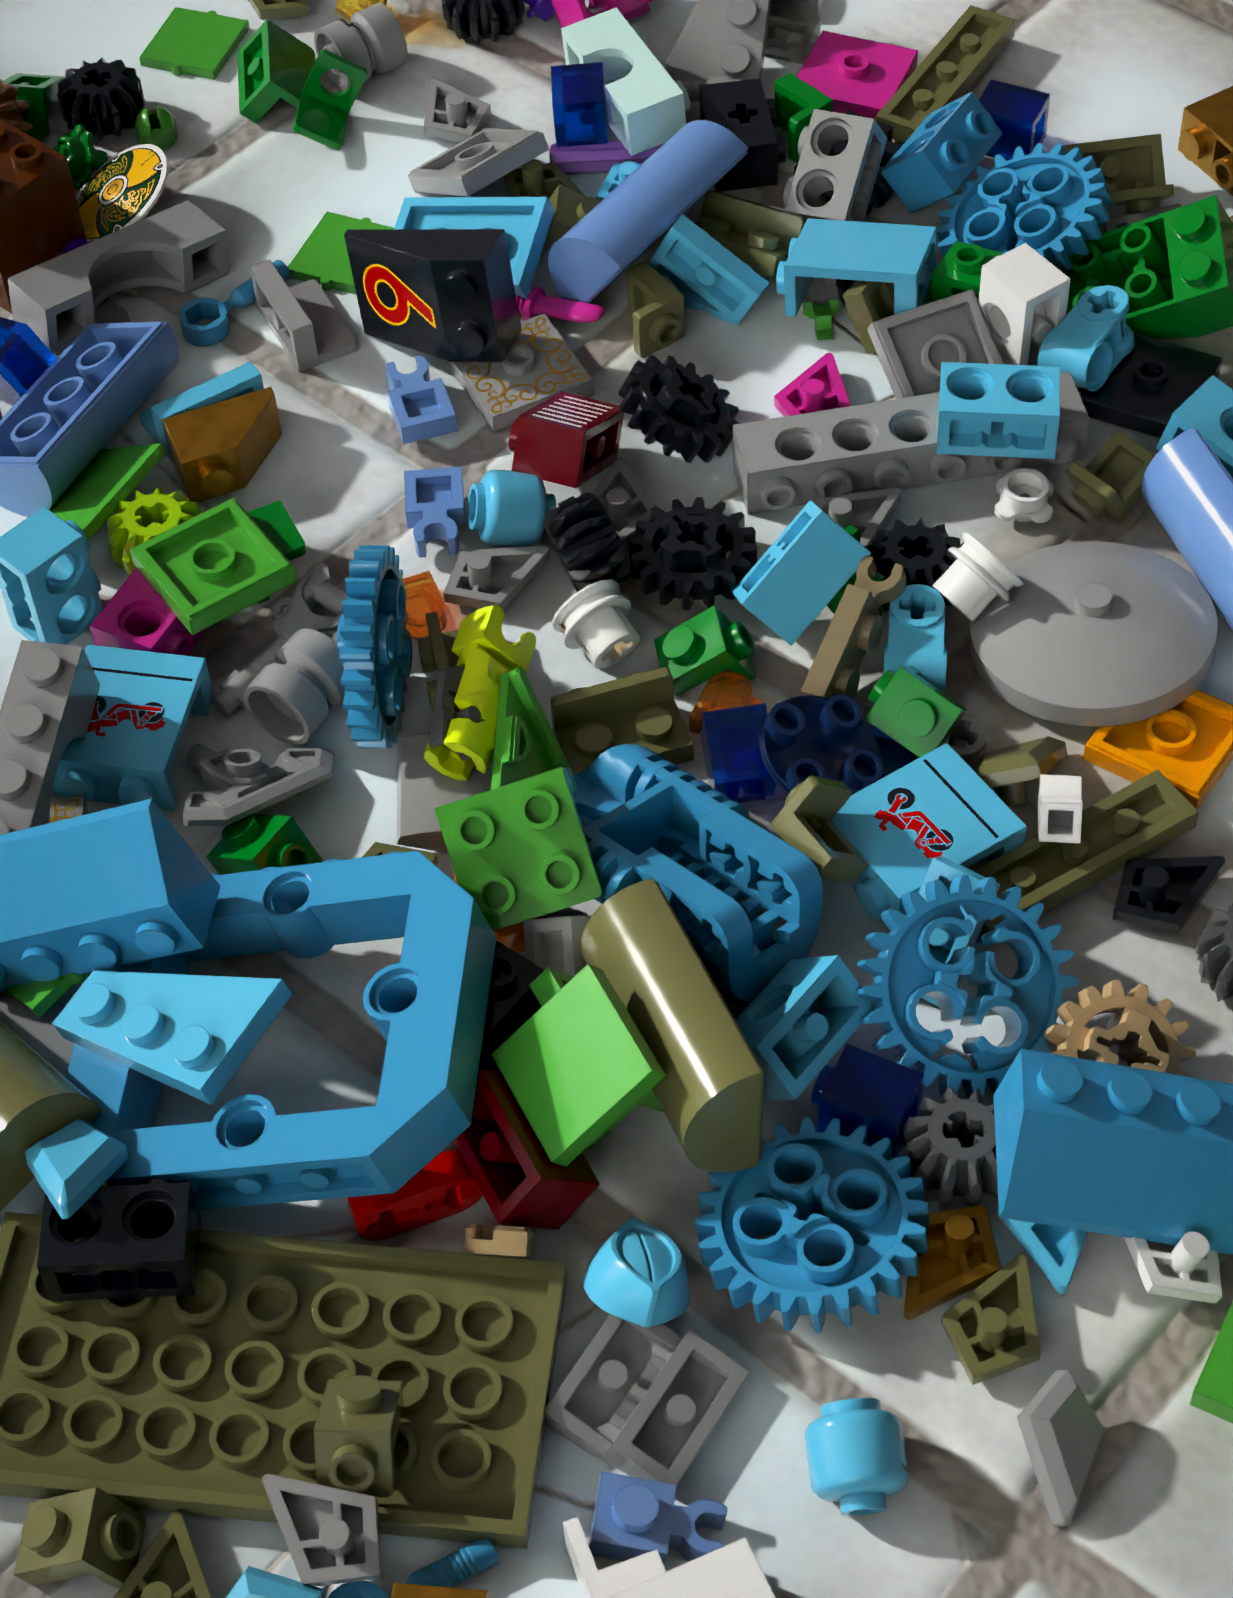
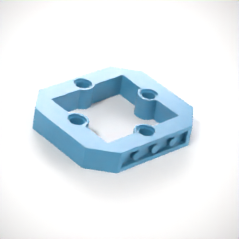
[66,851,497,1210]

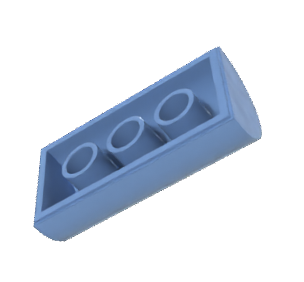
[548,120,749,303]
[0,321,179,517]
[1142,427,1233,631]

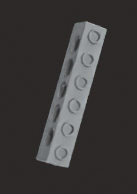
[733,372,1090,514]

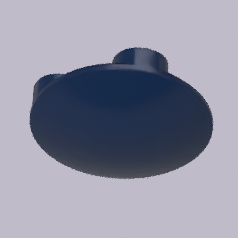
[759,694,884,795]

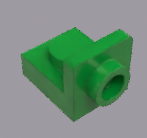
[2,73,65,139]

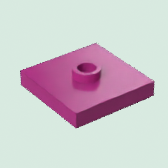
[797,31,918,119]

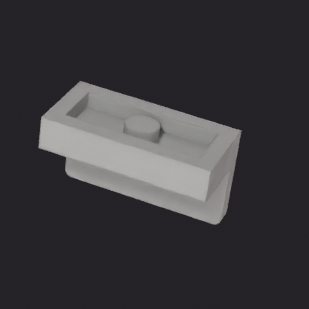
[250,259,358,372]

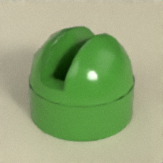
[135,105,178,150]

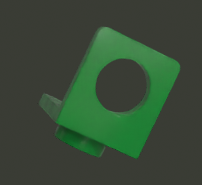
[293,50,367,150]

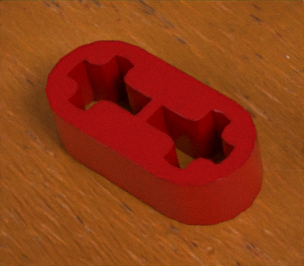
[347,1150,483,1241]

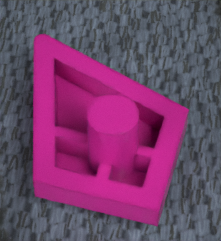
[774,353,851,417]

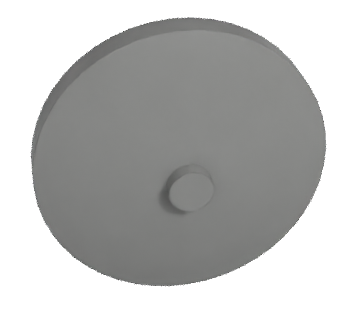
[969,541,1218,727]

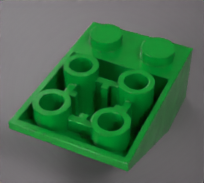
[1061,195,1233,339]

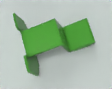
[803,299,839,340]

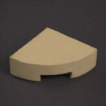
[463,1224,536,1257]

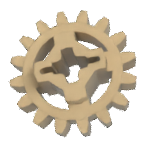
[1043,980,1196,1078]

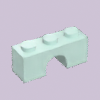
[561,7,690,156]

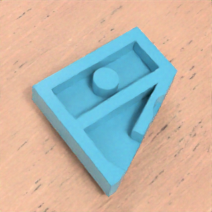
[648,214,769,325]

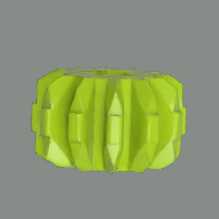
[106,485,202,576]

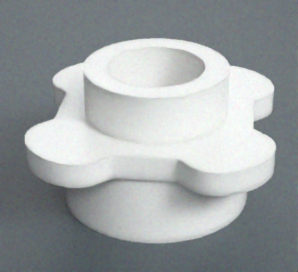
[994,468,1054,523]

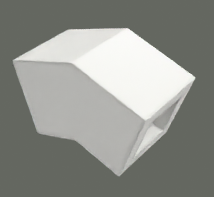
[1038,774,1083,843]

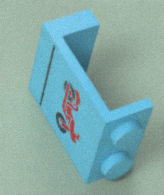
[52,644,214,811]
[831,743,1027,922]

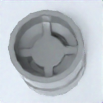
[314,2,408,91]
[243,628,345,745]

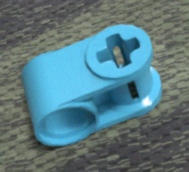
[1038,285,1135,392]
[883,584,947,693]

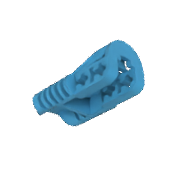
[572,744,823,1002]

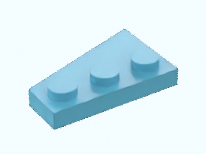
[394,197,555,299]
[52,970,293,1105]

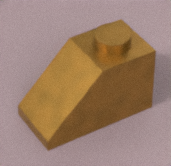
[162,387,282,503]

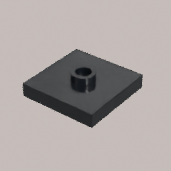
[1080,333,1223,438]

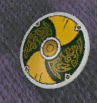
[76,144,169,242]

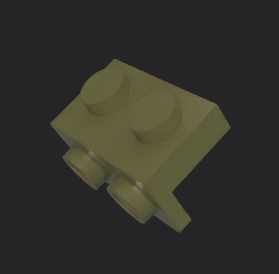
[1063,133,1175,214]

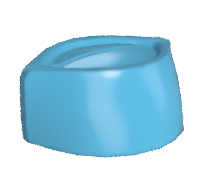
[583,1217,690,1328]

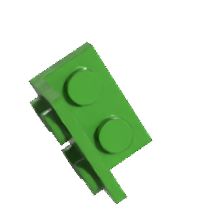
[434,767,603,931]

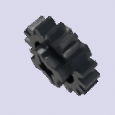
[618,355,741,463]
[629,497,758,610]

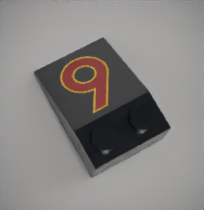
[344,229,522,362]

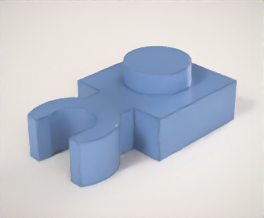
[386,355,458,445]
[404,466,466,558]
[589,1471,728,1565]

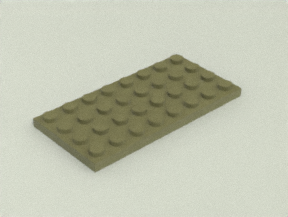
[0,1212,568,1549]

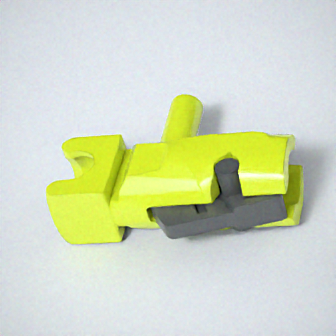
[424,605,536,781]

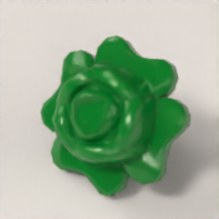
[53,124,108,189]

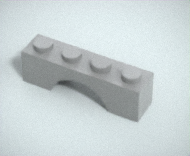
[8,200,229,355]
[0,640,100,835]

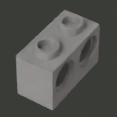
[783,109,887,222]

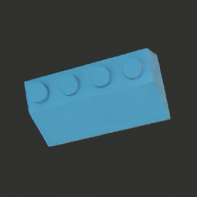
[0,798,221,992]
[993,1049,1233,1255]

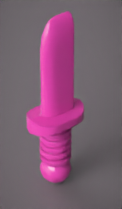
[516,286,605,323]

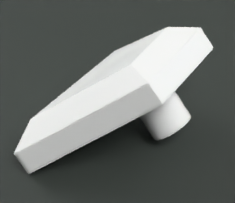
[1124,1231,1222,1304]

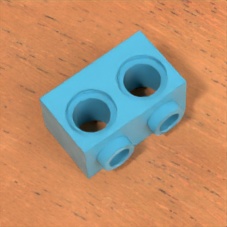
[936,362,1060,459]
[0,506,103,645]

